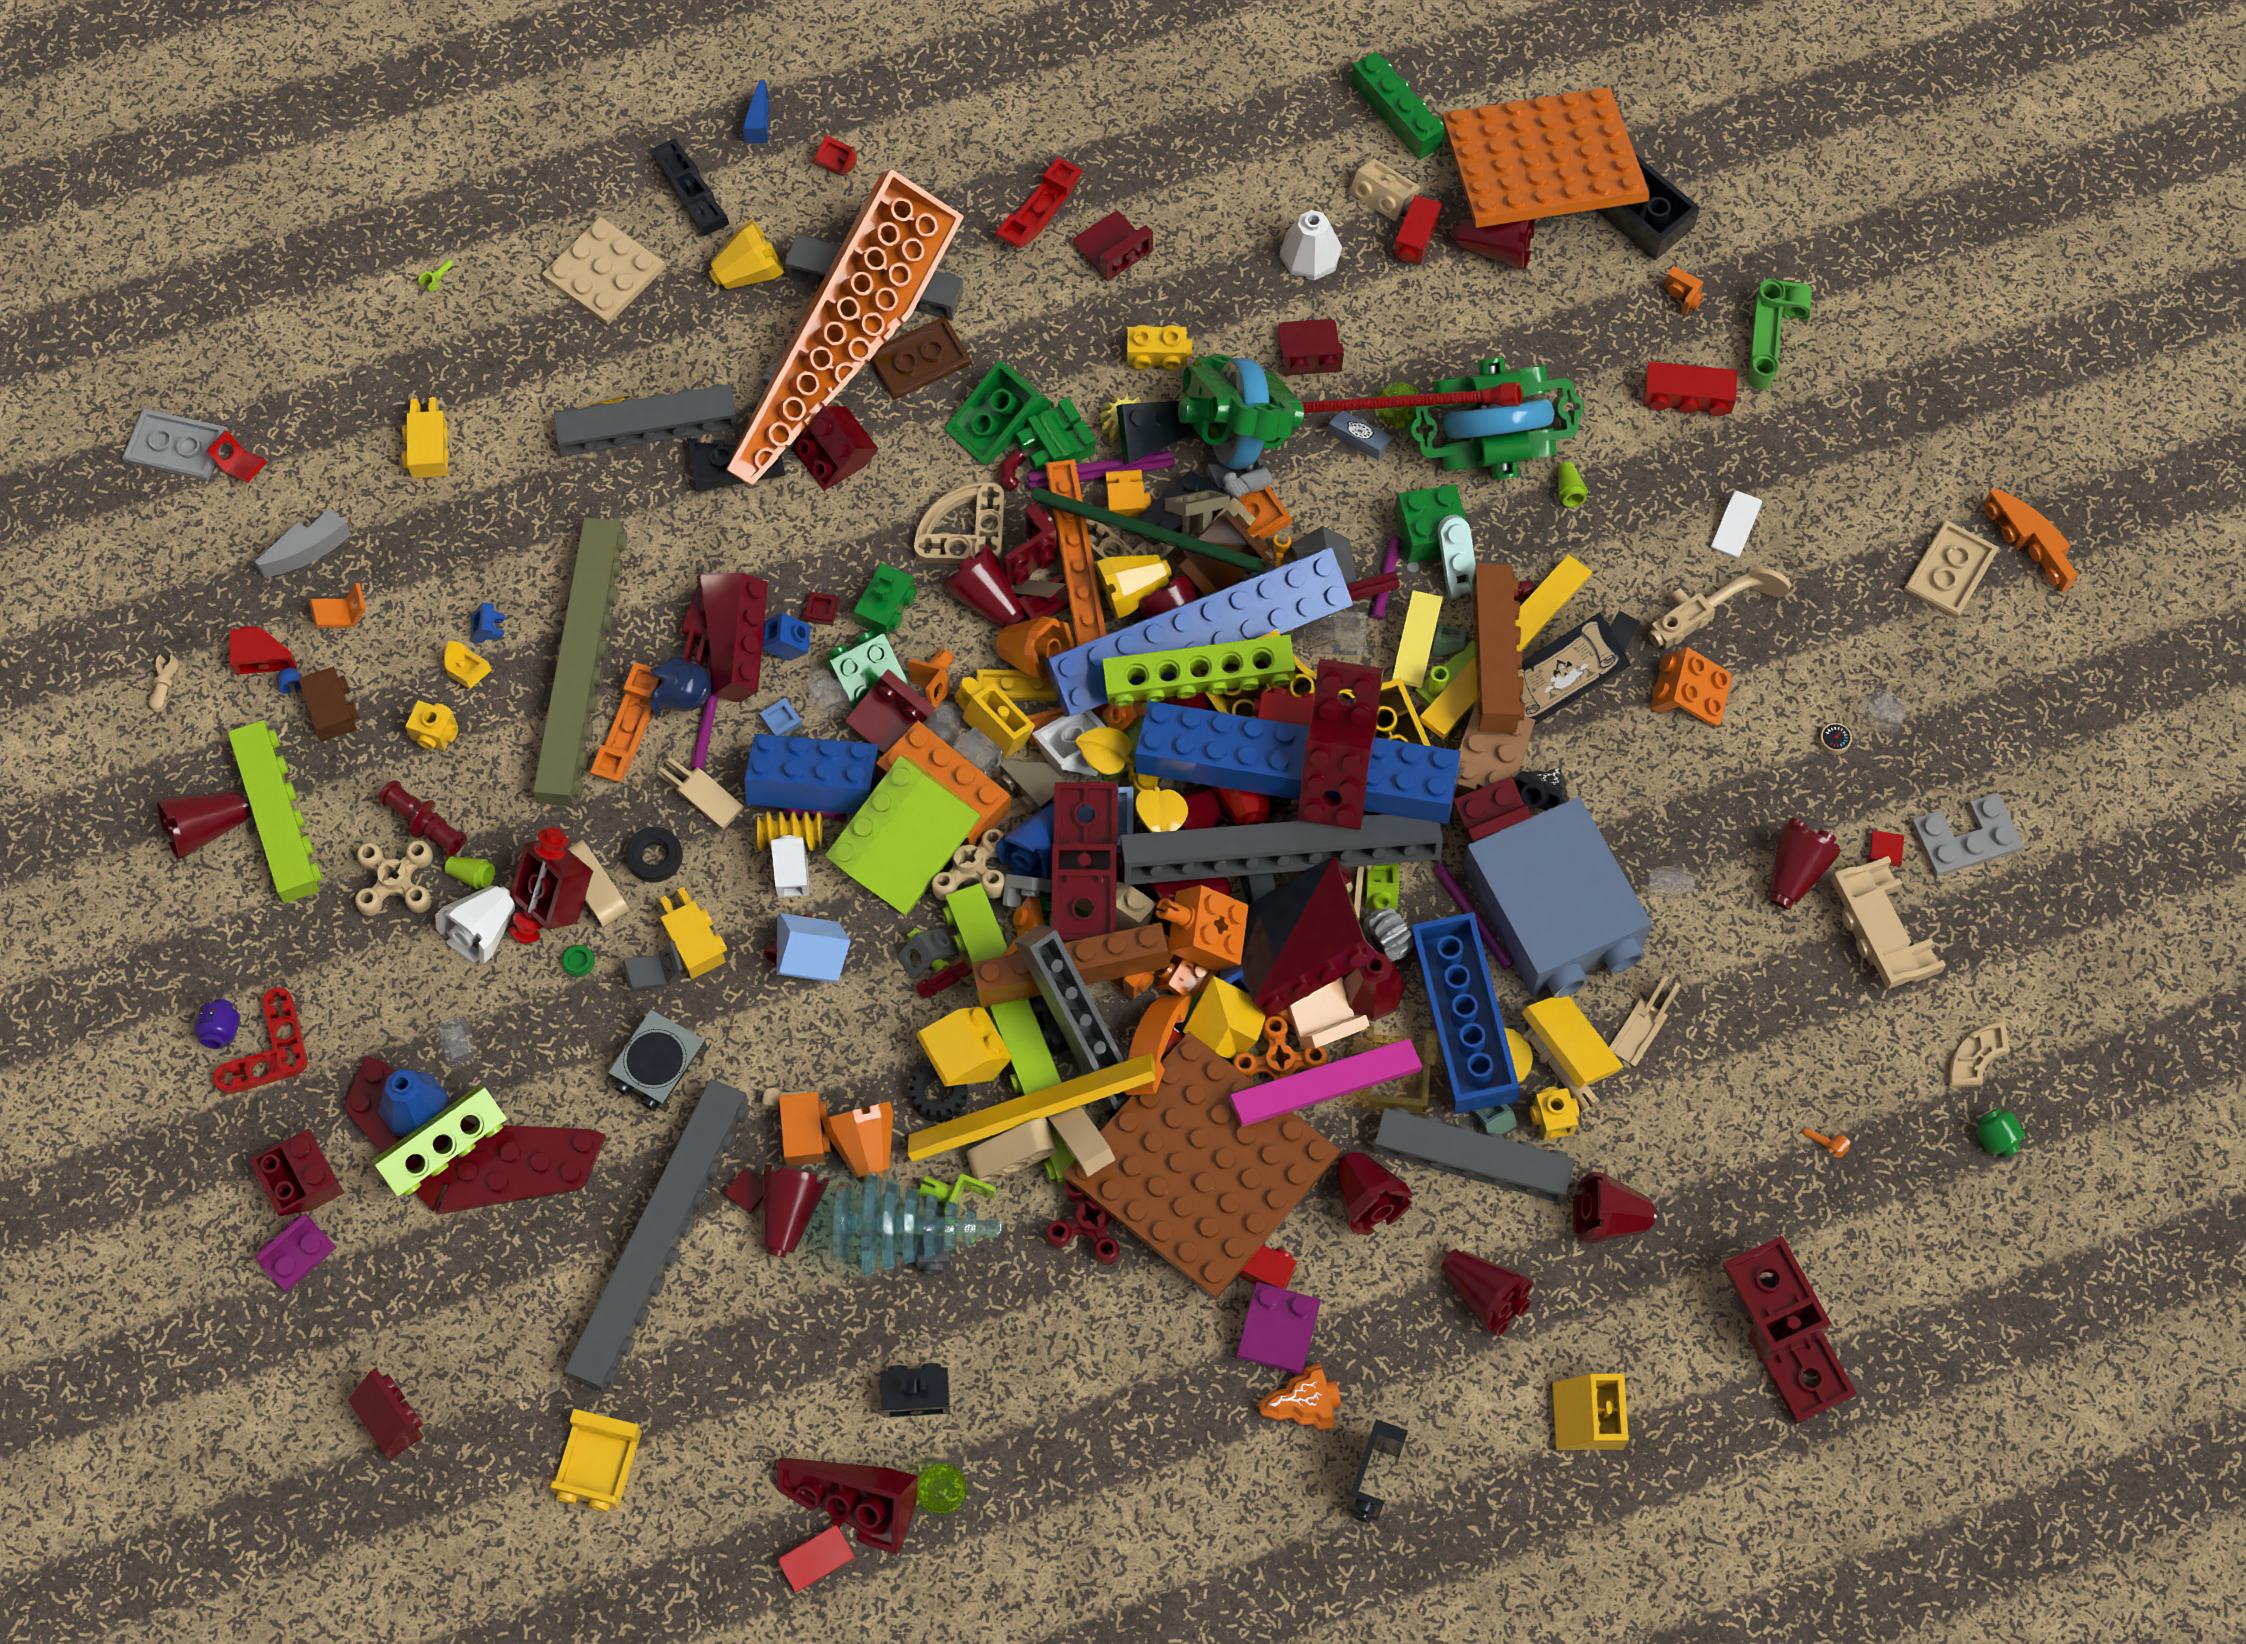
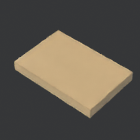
[1903,519,1999,619]

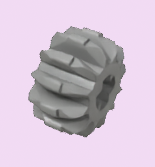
[1363,907,1414,961]

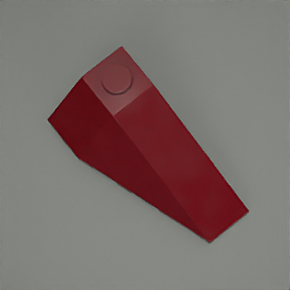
[777,1457,918,1554]

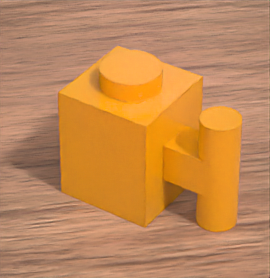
[1106,470,1151,519]

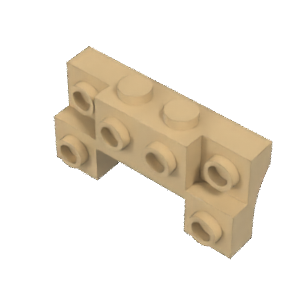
[1831,856,1946,990]

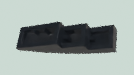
[649,138,729,236]

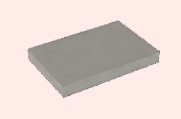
[122,408,229,481]

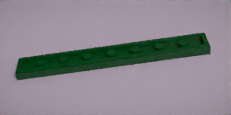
[1031,487,1265,574]

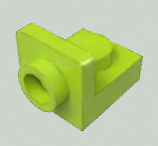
[1366,863,1399,910]

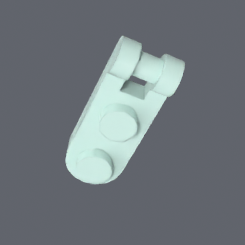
[1438,515,1476,601]

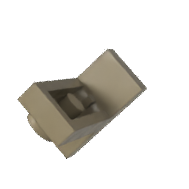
[1165,490,1230,538]

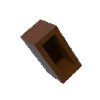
[298,666,359,742]

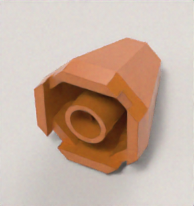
[995,616,1074,682]
[822,1101,893,1182]

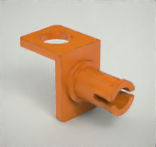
[908,648,954,712]

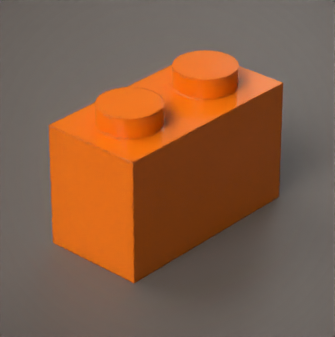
[779,1091,831,1167]

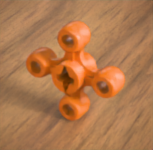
[1232,1015,1328,1081]

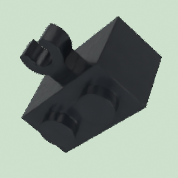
[880,1363,950,1418]

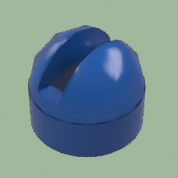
[277,667,302,694]

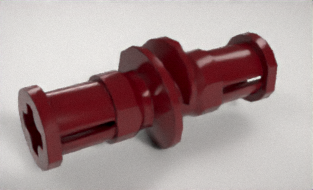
[378,780,467,857]

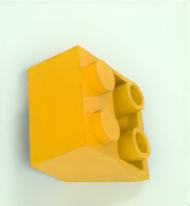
[1552,1374,1629,1450]

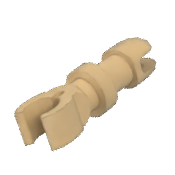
[149,654,178,712]

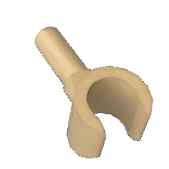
[761,1088,807,1110]

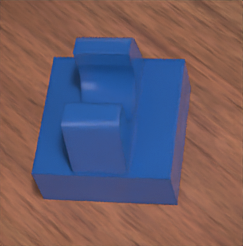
[471,602,505,643]

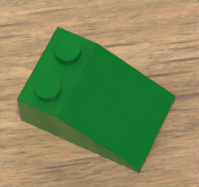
[944,359,1053,466]

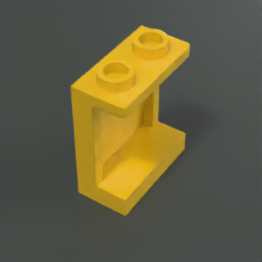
[549,1409,642,1513]

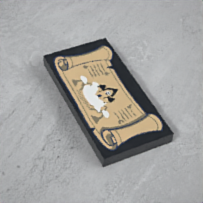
[1518,612,1631,726]

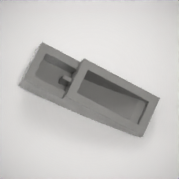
[255,509,351,578]

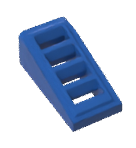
[743,80,769,143]

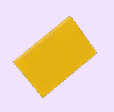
[1522,996,1624,1089]

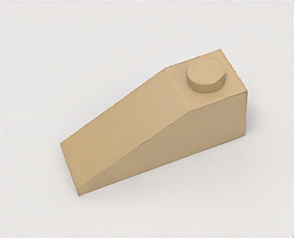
[1075,882,1157,932]

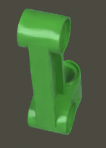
[1746,279,1812,390]

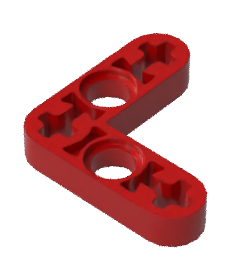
[213,987,308,1094]

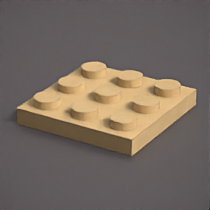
[542,216,666,325]

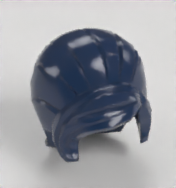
[650,655,711,717]

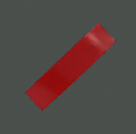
[995,157,1082,249]

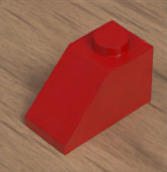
[230,626,298,675]

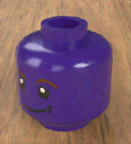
[193,999,240,1049]

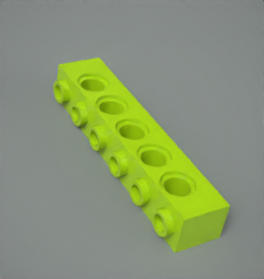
[1103,635,1296,707]

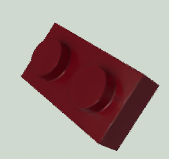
[1018,573,1070,620]

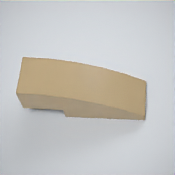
[1046,1106,1116,1177]

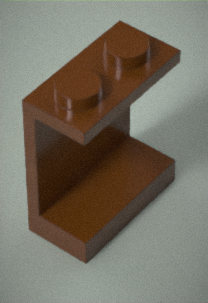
[1173,510,1272,595]

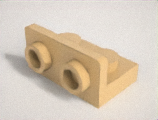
[1349,158,1421,221]

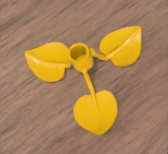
[1075,727,1188,833]

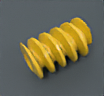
[757,811,823,851]

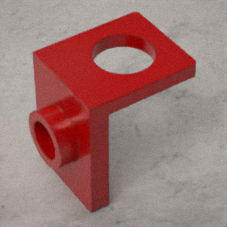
[206,430,267,483]

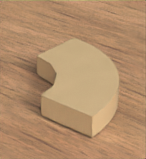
[1948,1022,2010,1088]

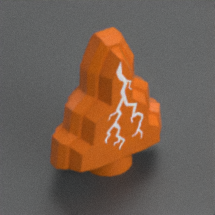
[1258,1363,1341,1431]

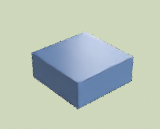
[759,698,802,736]

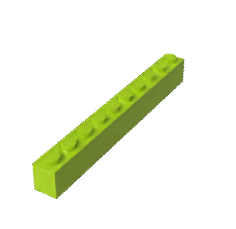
[942,883,1075,1187]

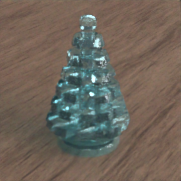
[833,1170,1001,1277]

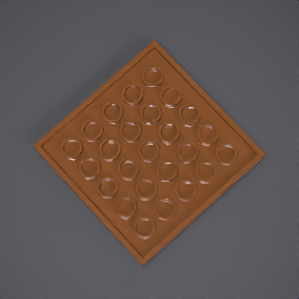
[1063,1032,1341,1300]

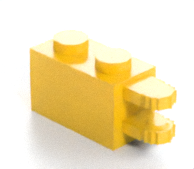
[402,397,448,478]
[954,676,1035,760]
[659,887,727,979]

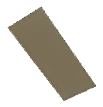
[1013,579,1066,598]

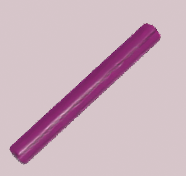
[1027,450,1174,490]

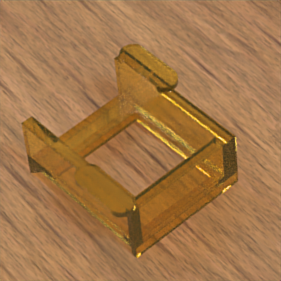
[1357,1026,1438,1114]

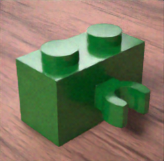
[853,563,917,638]

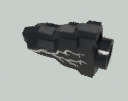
[1513,769,1570,811]

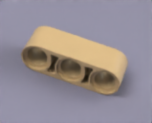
[567,840,629,928]
[966,1118,1057,1182]

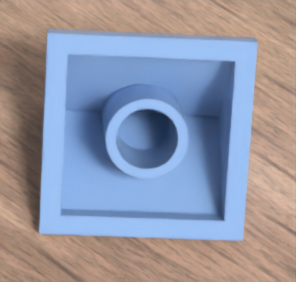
[776,913,851,982]

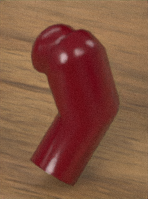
[997,449,1025,492]

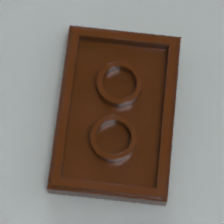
[870,316,972,400]

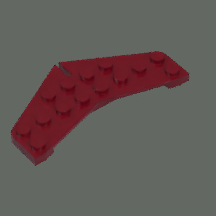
[345,1056,606,1215]

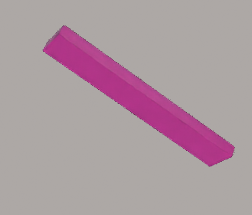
[1229,1038,1422,1128]

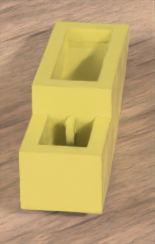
[1392,590,1443,688]

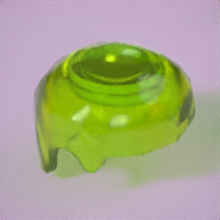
[1377,382,1420,428]
[917,1463,968,1516]

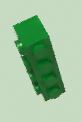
[1351,51,1445,160]

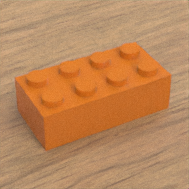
[876,721,1012,846]

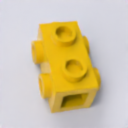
[1127,325,1192,370]

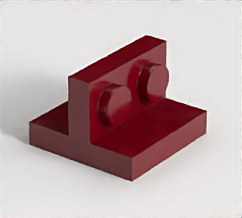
[1453,776,1532,841]

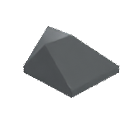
[1290,526,1357,584]

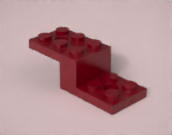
[1298,658,1384,830]
[1052,782,1118,940]
[1722,1235,1857,1425]

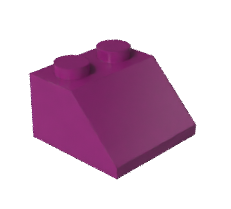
[1237,1282,1321,1375]

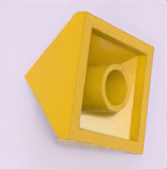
[1182,975,1266,1059]

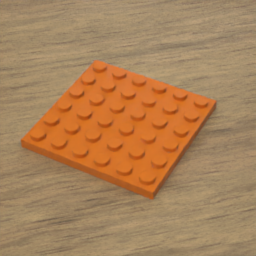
[1442,87,1649,228]

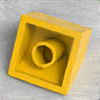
[916,1007,1012,1087]

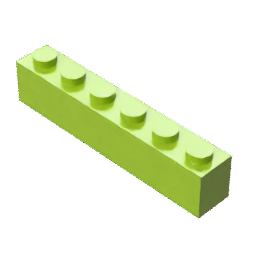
[228,720,323,903]

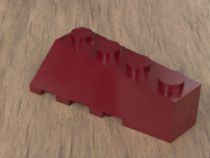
[697,573,768,702]

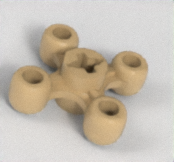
[932,829,1005,901]
[355,840,433,916]

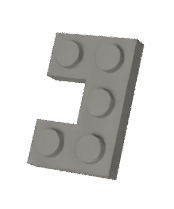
[1911,792,2024,877]

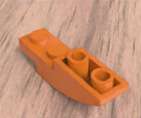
[1984,488,2078,592]

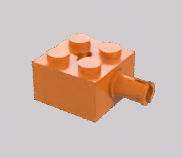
[1156,885,1249,971]

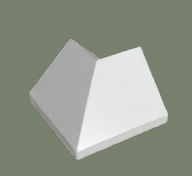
[1032,710,1106,776]

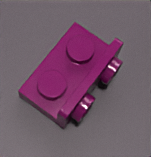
[255,1213,337,1293]

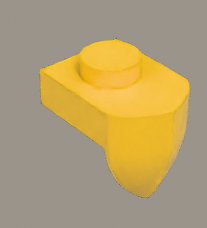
[444,641,492,689]

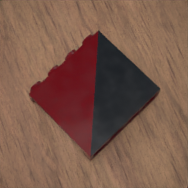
[1241,856,1379,1018]

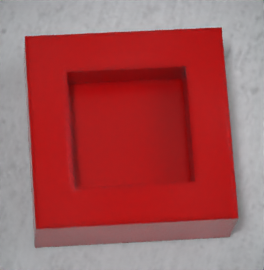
[1869,830,1905,867]

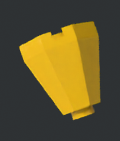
[709,218,784,289]
[1095,555,1172,620]

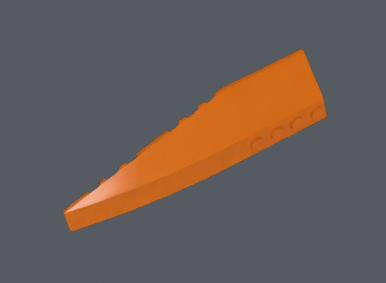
[726,169,964,486]

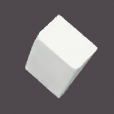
[1711,491,1762,559]

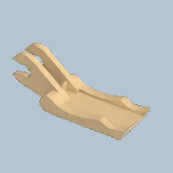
[657,757,744,830]
[1609,976,1681,1067]

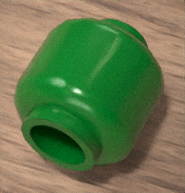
[1975,1107,2025,1158]

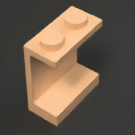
[1288,977,1370,1049]

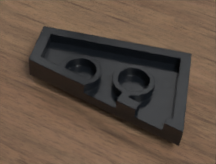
[1116,401,1196,465]
[687,438,785,491]

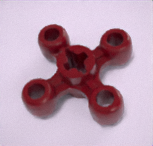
[1045,1180,1120,1266]

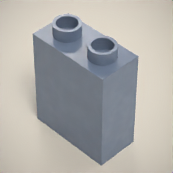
[1462,796,1652,999]

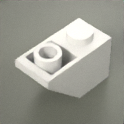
[771,835,809,898]

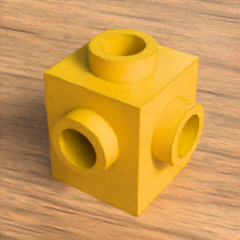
[405,700,458,751]
[1530,1087,1579,1141]

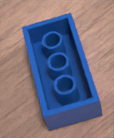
[745,734,879,814]

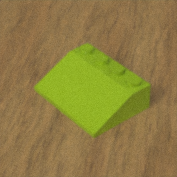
[825,755,982,915]

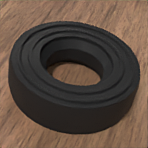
[626,827,683,883]

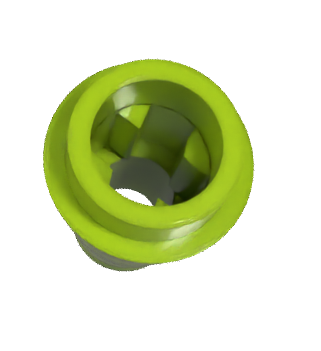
[1557,462,1588,508]
[445,856,495,889]

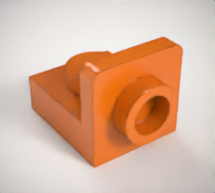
[1664,265,1704,317]

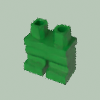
[1015,397,1096,472]

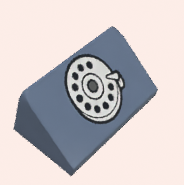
[1327,411,1393,461]

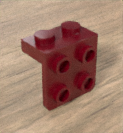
[1278,319,1344,376]
[1003,504,1057,586]

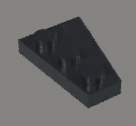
[1136,470,1233,546]

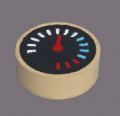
[1819,723,1852,755]

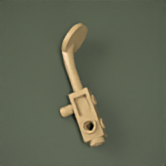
[1648,568,1791,650]

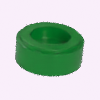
[562,945,595,977]

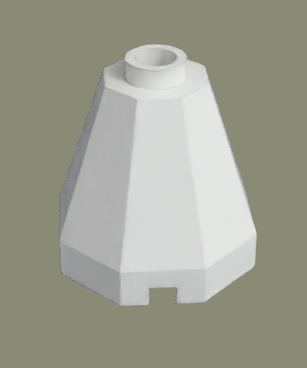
[1279,210,1342,280]
[435,886,515,964]

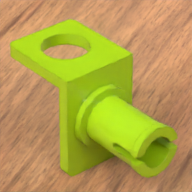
[919,1173,997,1223]

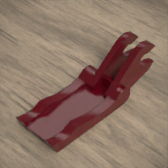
[681,586,708,667]

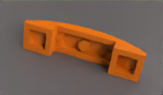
[590,662,662,783]
[1125,995,1193,1095]

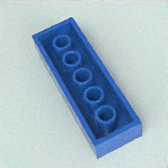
[1411,912,1520,1115]

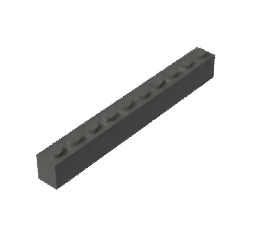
[1120,814,1443,885]
[564,1079,751,1394]

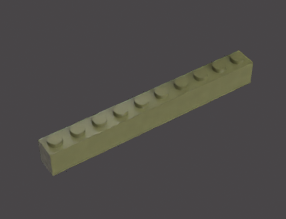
[533,517,628,807]

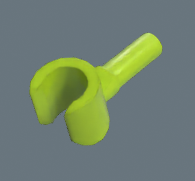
[418,259,453,292]

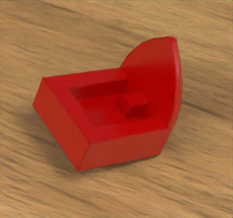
[813,135,857,175]

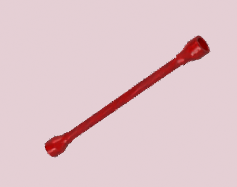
[1302,382,1522,414]

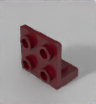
[1073,211,1153,282]
[845,669,936,755]

